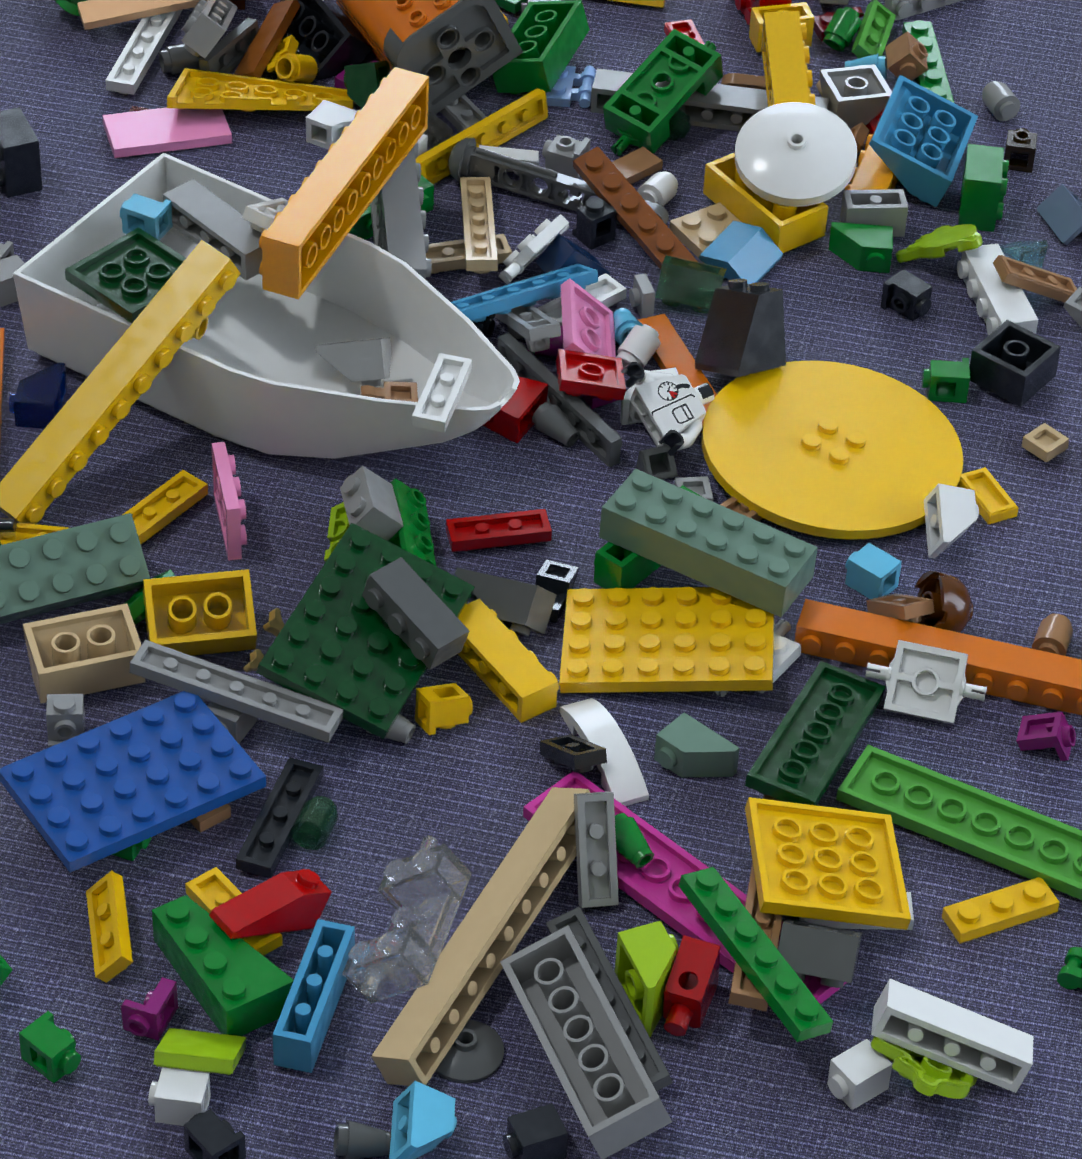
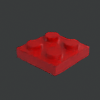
[556,349,626,401]

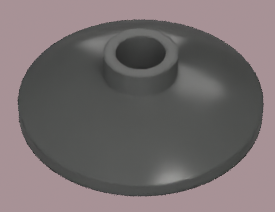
[435,1020,504,1083]

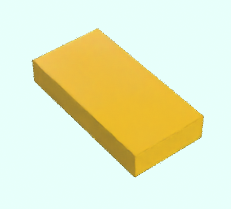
[958,467,1019,525]

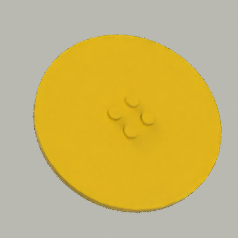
[701,361,963,540]

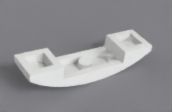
[559,698,649,806]

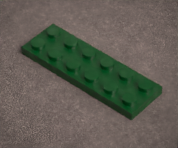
[744,661,886,806]

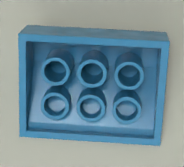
[869,75,978,207]

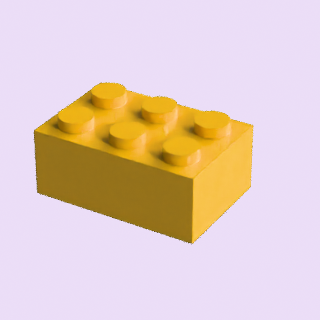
[143,569,257,656]

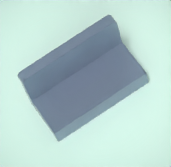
[1037,184,1082,245]

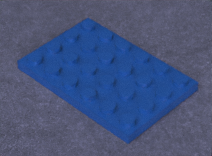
[0,691,266,873]

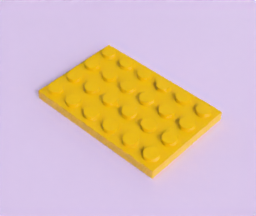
[559,587,774,693]

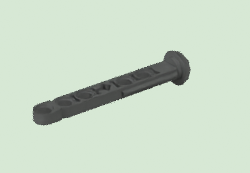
[448,138,669,226]

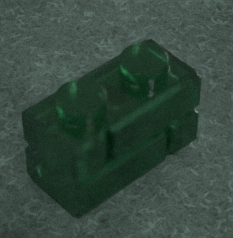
[655,255,727,313]

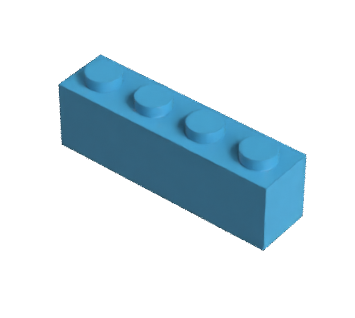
[273,919,355,1073]

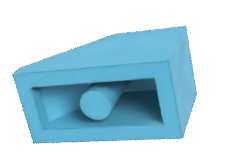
[389,1081,457,1159]

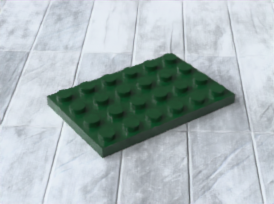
[256,523,475,739]

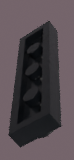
[236,757,324,878]

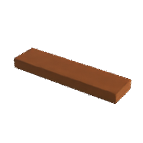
[234,0,300,78]

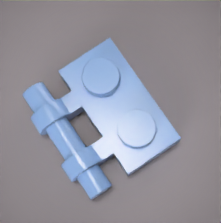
[546,66,596,108]

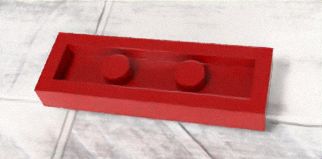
[446,509,552,552]

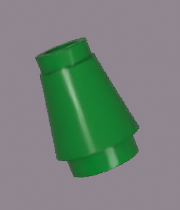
[615,813,654,868]

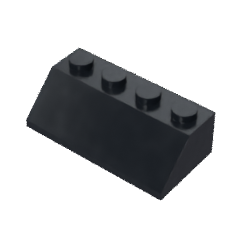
[279,0,372,81]

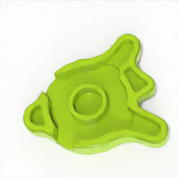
[895,224,983,263]
[870,1036,978,1099]

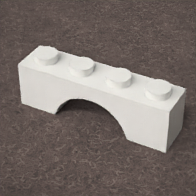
[306,100,428,156]

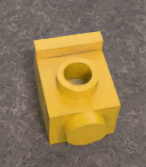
[415,683,473,735]

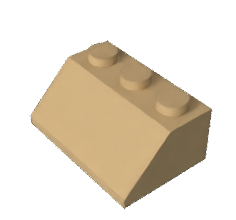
[23,603,145,703]

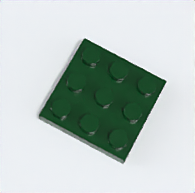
[65,227,186,323]

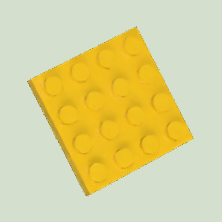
[745,797,911,930]

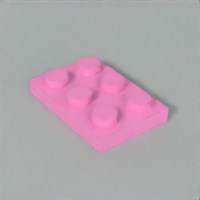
[561,278,616,357]
[212,442,247,561]

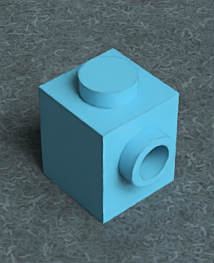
[845,543,902,599]

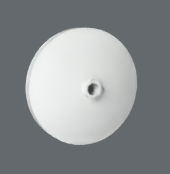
[735,102,857,207]

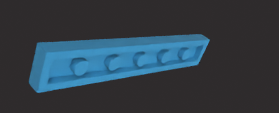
[451,264,598,322]

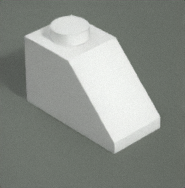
[924,483,979,559]

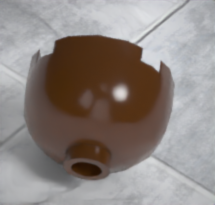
[914,570,973,633]

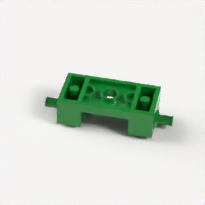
[603,29,723,156]

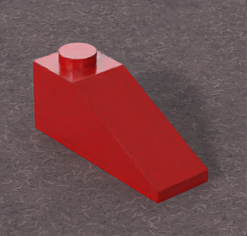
[209,869,332,939]

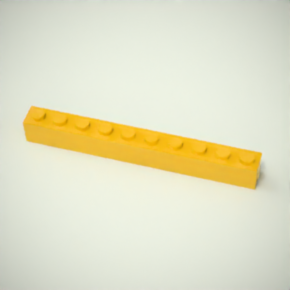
[0,240,241,524]

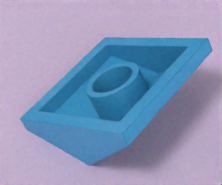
[699,220,783,284]

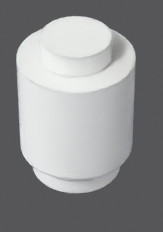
[637,171,678,206]
[616,324,661,368]

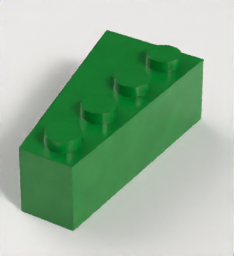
[152,895,294,1036]

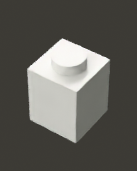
[827,1039,892,1110]
[148,1067,211,1126]

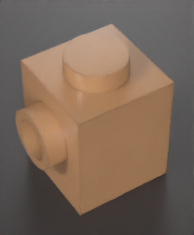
[885,31,928,81]

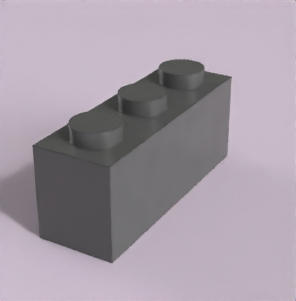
[362,557,470,670]

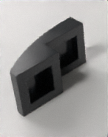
[535,559,579,622]

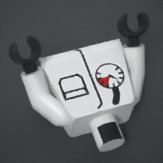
[621,362,715,456]

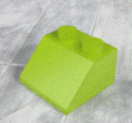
[615,921,679,1037]

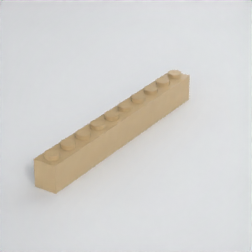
[371,787,590,1086]

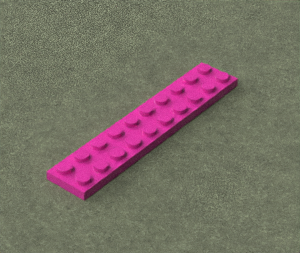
[523,771,847,1004]

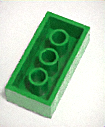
[492,0,590,94]

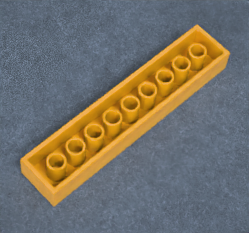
[259,67,429,299]

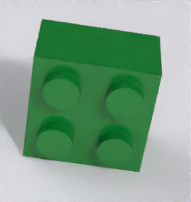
[958,144,1009,232]

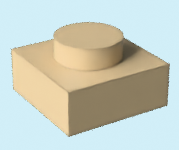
[1022,423,1069,463]

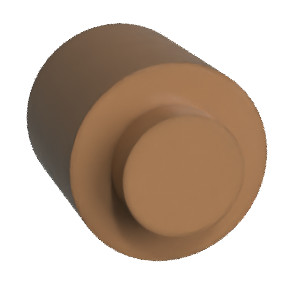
[1032,614,1073,656]

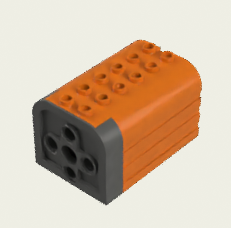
[336,0,523,119]

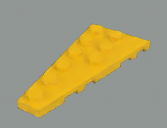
[167,68,356,112]

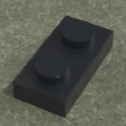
[539,734,607,772]

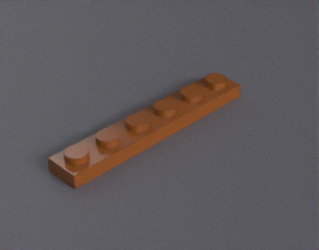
[573,146,705,292]

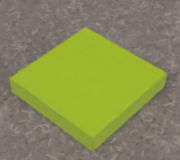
[153,1028,246,1075]

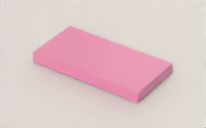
[103,107,232,158]

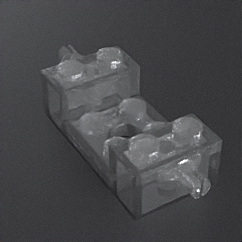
[342,835,472,1004]

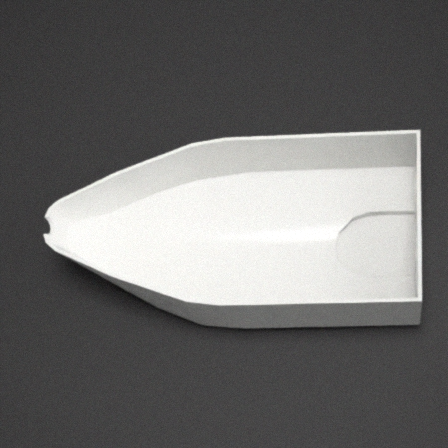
[13,153,520,459]

